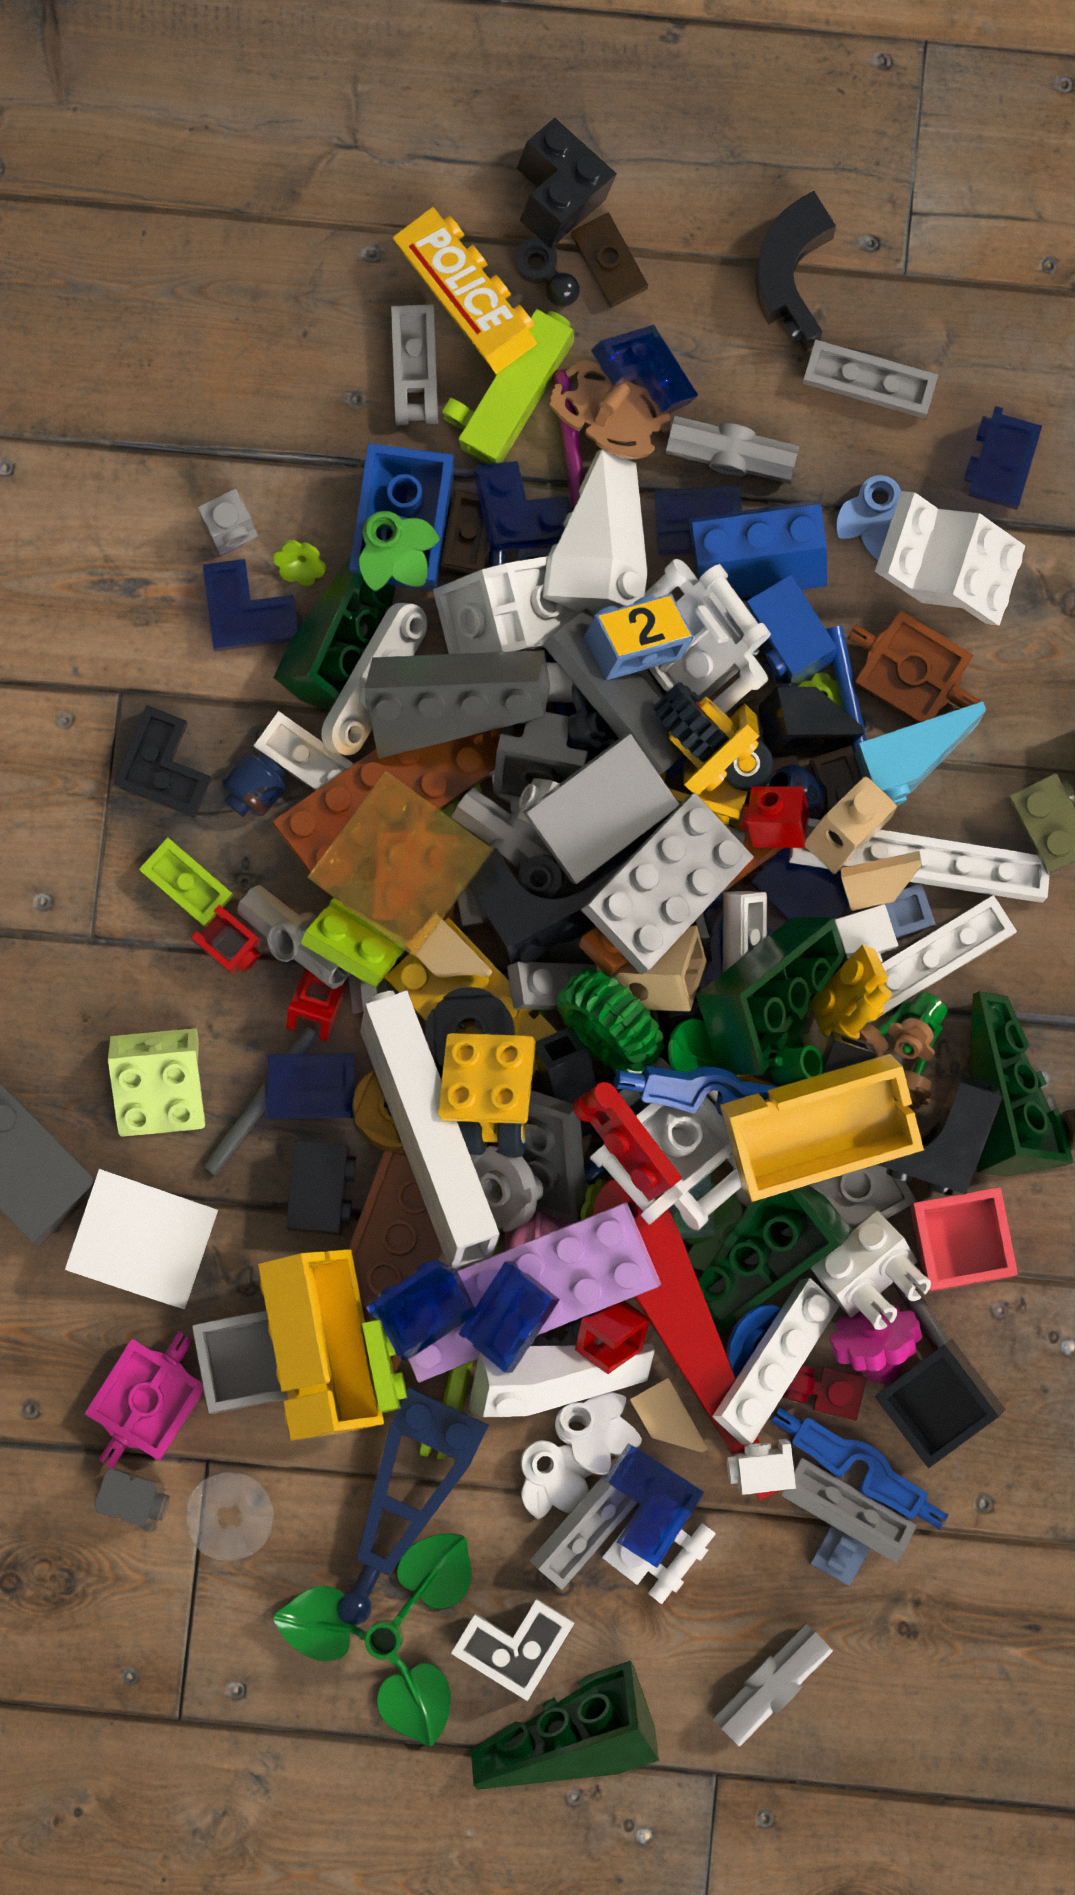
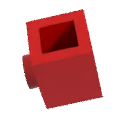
[741,787,810,848]

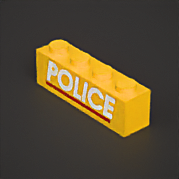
[392,207,537,375]

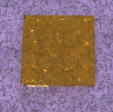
[307,771,494,957]

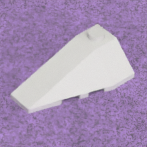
[542,449,647,616]

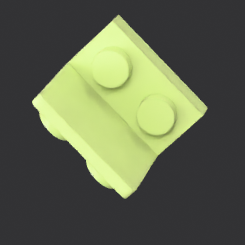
[108,1028,205,1137]

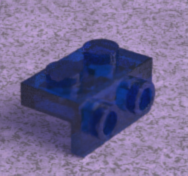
[964,406,1042,510]
[366,1260,478,1361]

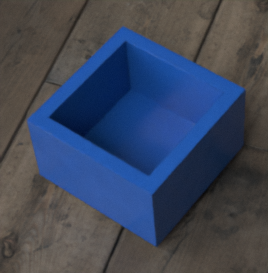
[746,575,837,685]

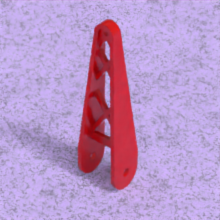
[594,1177,779,1501]

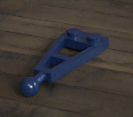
[337,1387,489,1626]

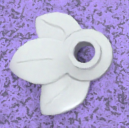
[555,1392,642,1475]
[520,1440,593,1519]

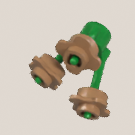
[858,992,948,1107]

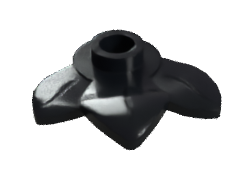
[568,683,617,752]

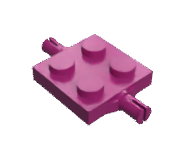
[85,1331,204,1469]

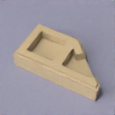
[841,851,922,911]
[405,914,493,978]
[630,1378,708,1453]

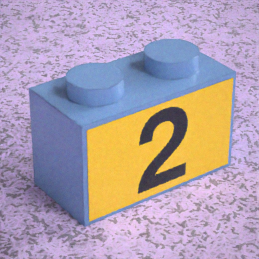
[584,594,694,681]

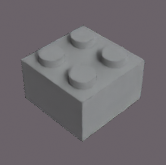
[192,1310,288,1414]

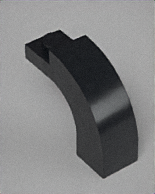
[756,191,836,351]

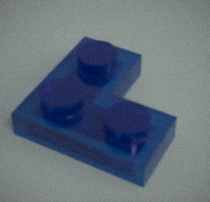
[591,325,698,413]
[473,461,571,551]
[203,559,298,652]
[604,1443,704,1568]

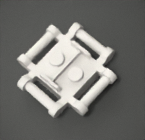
[638,559,771,713]
[590,1057,742,1230]

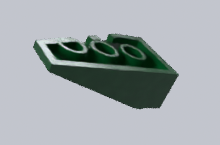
[273,555,395,712]
[970,991,1074,1177]
[698,1185,852,1334]
[471,1660,659,1790]

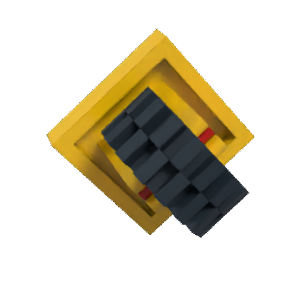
[653,682,760,795]

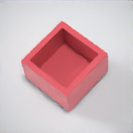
[910,1187,1018,1293]

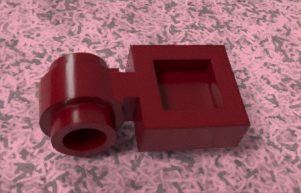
[782,1366,867,1421]

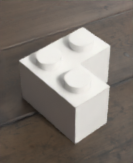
[451,1599,574,1701]

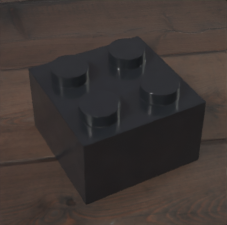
[875,1339,1005,1469]

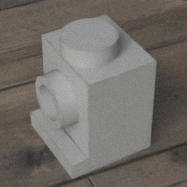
[197,489,259,557]

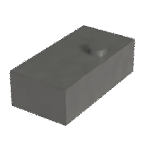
[0,1082,96,1246]

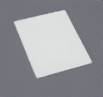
[65,1169,218,1310]

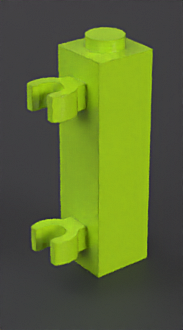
[442,309,575,471]

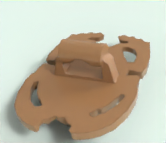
[549,359,670,460]

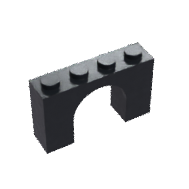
[458,835,646,965]
[534,986,704,1137]
[822,1031,1003,1196]

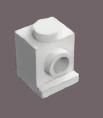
[727,1439,796,1495]

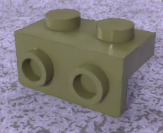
[1008,773,1075,875]

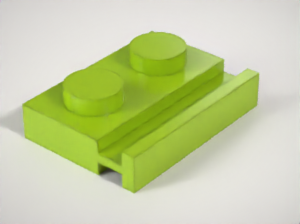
[300,898,408,988]
[362,1320,407,1413]

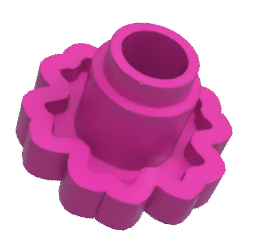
[830,1304,922,1383]

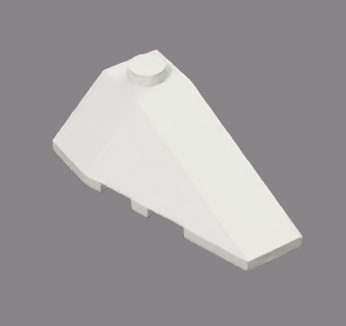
[468,1344,655,1417]

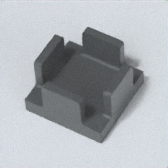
[493,712,590,797]

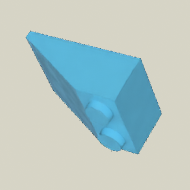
[855,702,986,806]

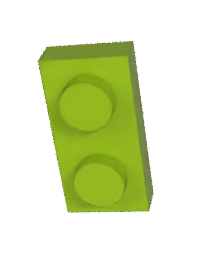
[139,837,234,928]

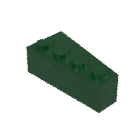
[696,917,845,1075]

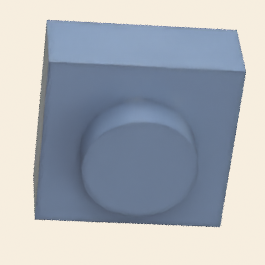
[882,884,935,939]

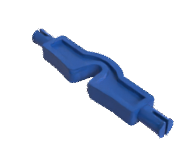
[614,1066,778,1117]
[770,1407,949,1530]

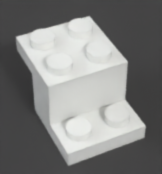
[875,491,1025,626]

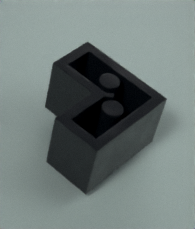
[517,118,617,249]

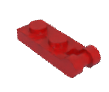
[573,1082,683,1201]

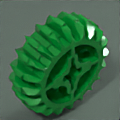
[556,968,665,1074]

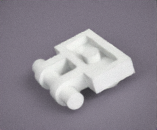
[602,1487,716,1604]

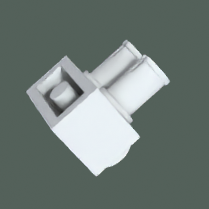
[811,1210,931,1330]

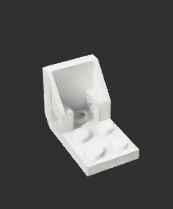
[433,556,580,654]

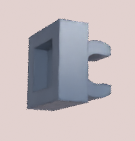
[810,1525,870,1586]

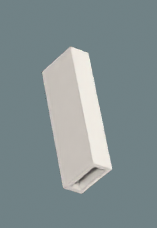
[360,991,500,1271]

